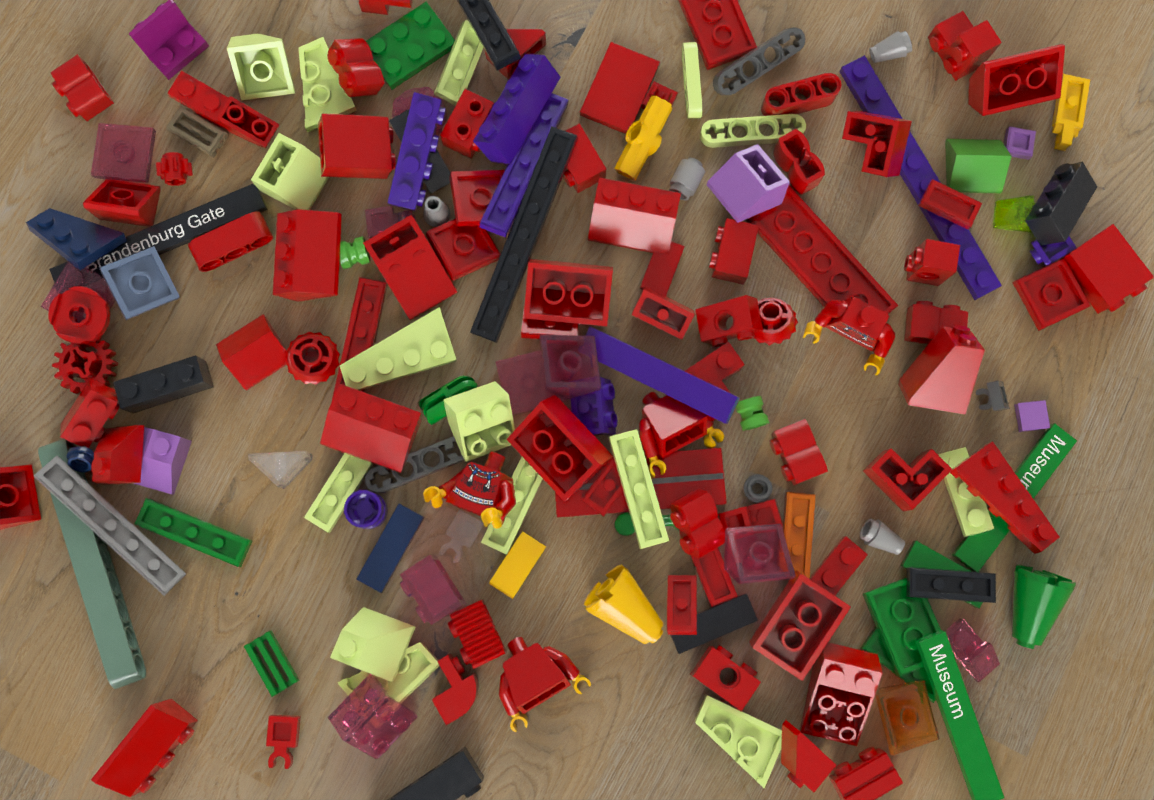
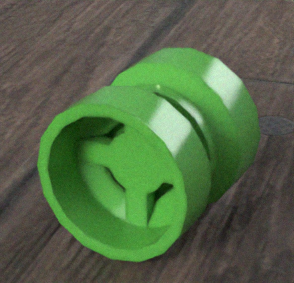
[340,236,371,270]
[735,396,770,431]

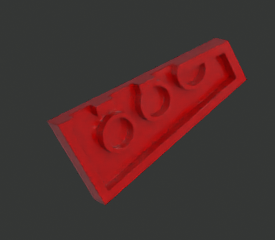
[950,441,1060,554]

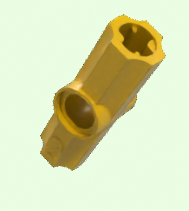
[614,96,673,181]

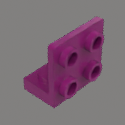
[129,0,209,80]

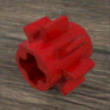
[156,152,193,186]

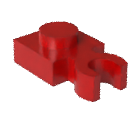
[266,715,301,769]

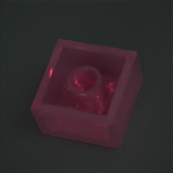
[400,555,467,625]

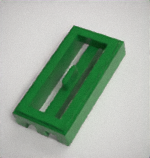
[244,630,300,697]

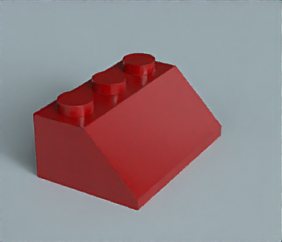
[968,44,1065,116]
[588,177,681,254]
[273,209,342,302]
[524,259,613,326]
[320,383,422,473]
[507,395,613,502]
[91,699,198,797]

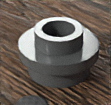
[743,474,772,503]

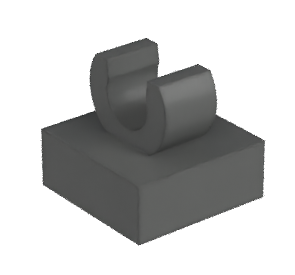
[975,381,1010,411]

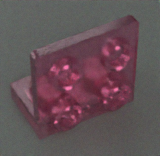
[328,674,417,759]

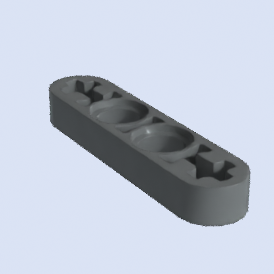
[713,27,806,95]
[365,436,465,494]

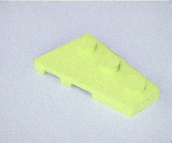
[298,37,357,132]
[337,642,440,726]
[694,694,782,788]

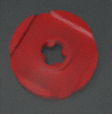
[48,286,111,344]

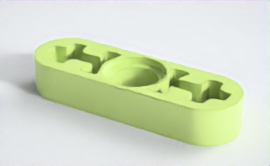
[682,42,702,119]

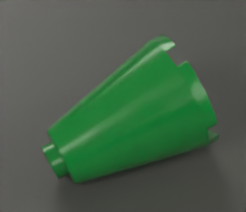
[1012,565,1076,649]

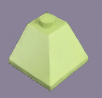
[227,34,295,101]
[330,607,416,682]

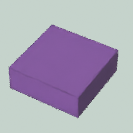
[1004,126,1036,160]
[1014,400,1050,432]

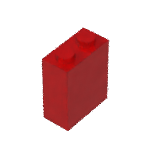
[318,113,396,179]
[1061,224,1154,314]

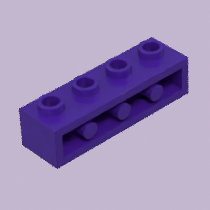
[473,54,561,164]
[387,92,446,212]

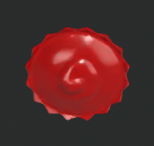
[754,297,798,346]
[285,332,340,385]

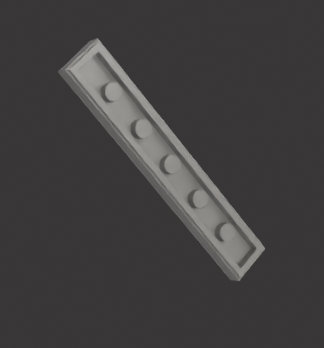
[34,456,186,596]

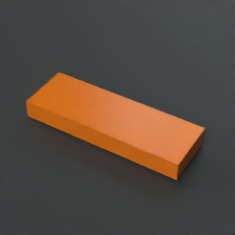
[779,492,816,579]

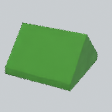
[945,139,1012,193]

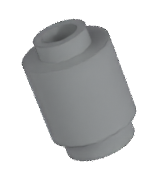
[669,157,705,201]

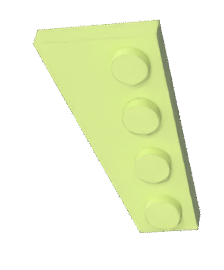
[340,307,457,391]

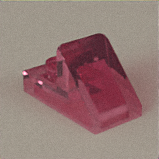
[945,618,1000,683]

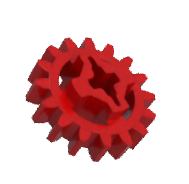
[52,339,118,394]

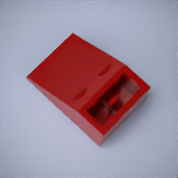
[363,214,458,321]
[800,642,883,746]

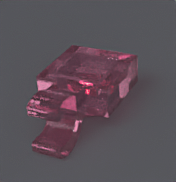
[365,206,416,238]

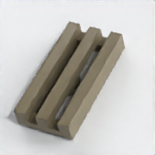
[166,106,229,158]

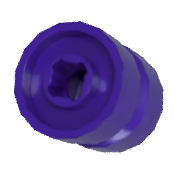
[344,490,388,529]

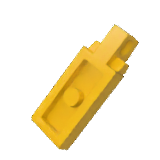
[1052,74,1090,151]

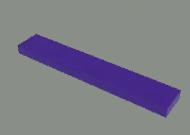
[480,93,569,238]
[578,326,740,424]

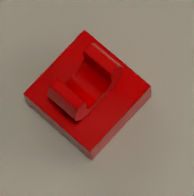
[642,81,678,109]

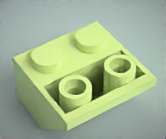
[251,133,329,210]
[443,381,515,462]

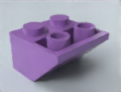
[707,144,790,223]

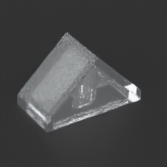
[248,451,312,489]

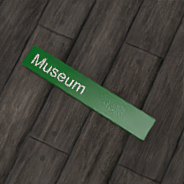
[952,423,1077,572]
[915,630,1005,800]

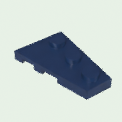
[26,208,127,271]

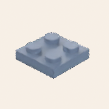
[100,246,180,320]

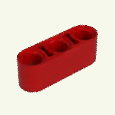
[761,73,842,116]
[188,212,273,272]

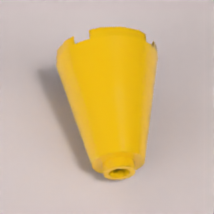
[584,564,663,644]

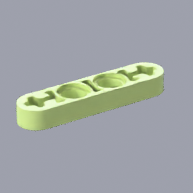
[700,114,806,148]

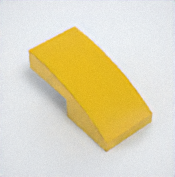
[489,531,546,599]

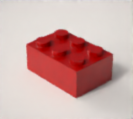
[749,570,851,681]

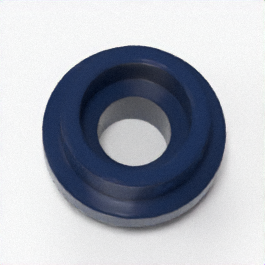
[67,446,94,472]

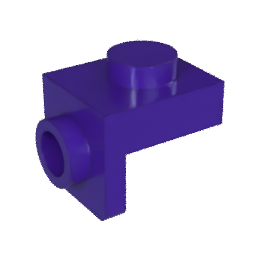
[1029,236,1077,266]

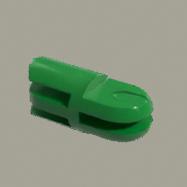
[418,375,478,425]

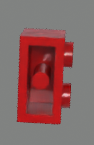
[440,89,494,159]
[60,378,120,448]

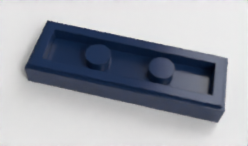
[356,504,425,593]

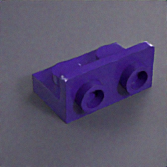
[569,377,618,436]

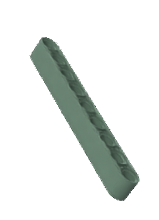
[38,439,146,689]

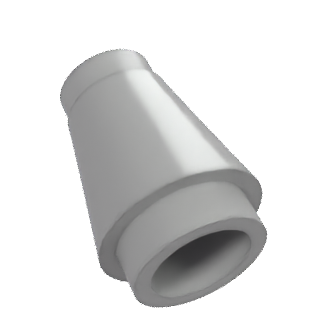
[869,31,912,63]
[423,196,450,227]
[860,519,905,555]

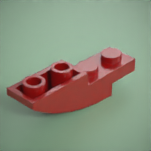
[167,70,280,148]

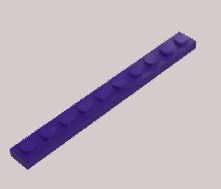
[839,55,1002,300]

